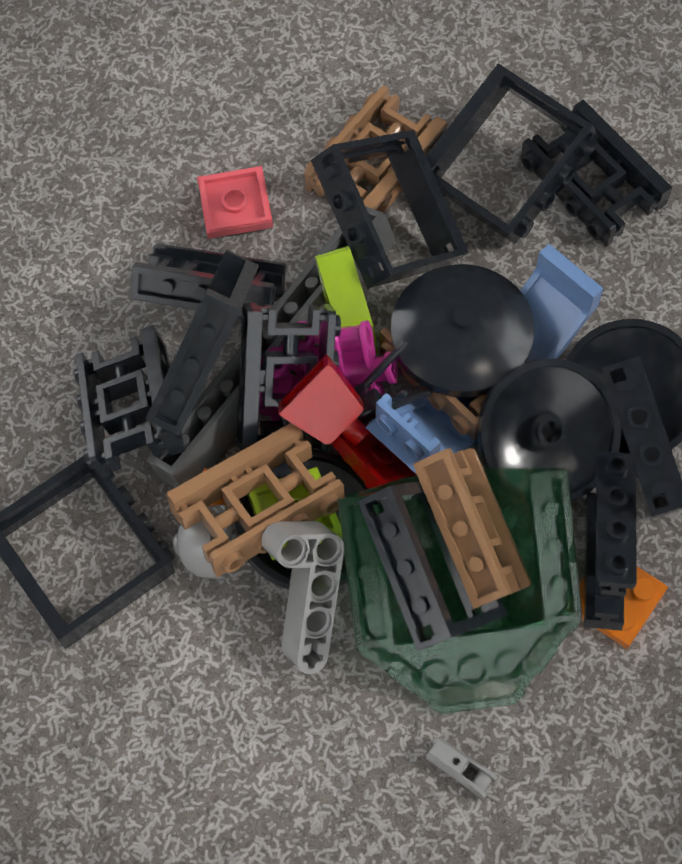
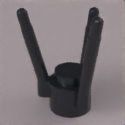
[353,340,432,424]

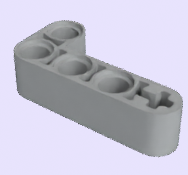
[262,521,344,674]

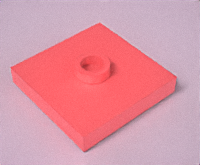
[197,166,273,239]

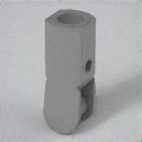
[425,737,498,799]

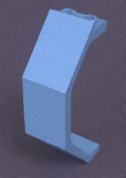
[365,244,603,474]

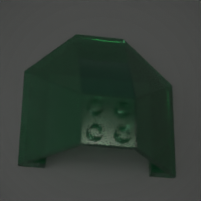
[337,468,583,715]

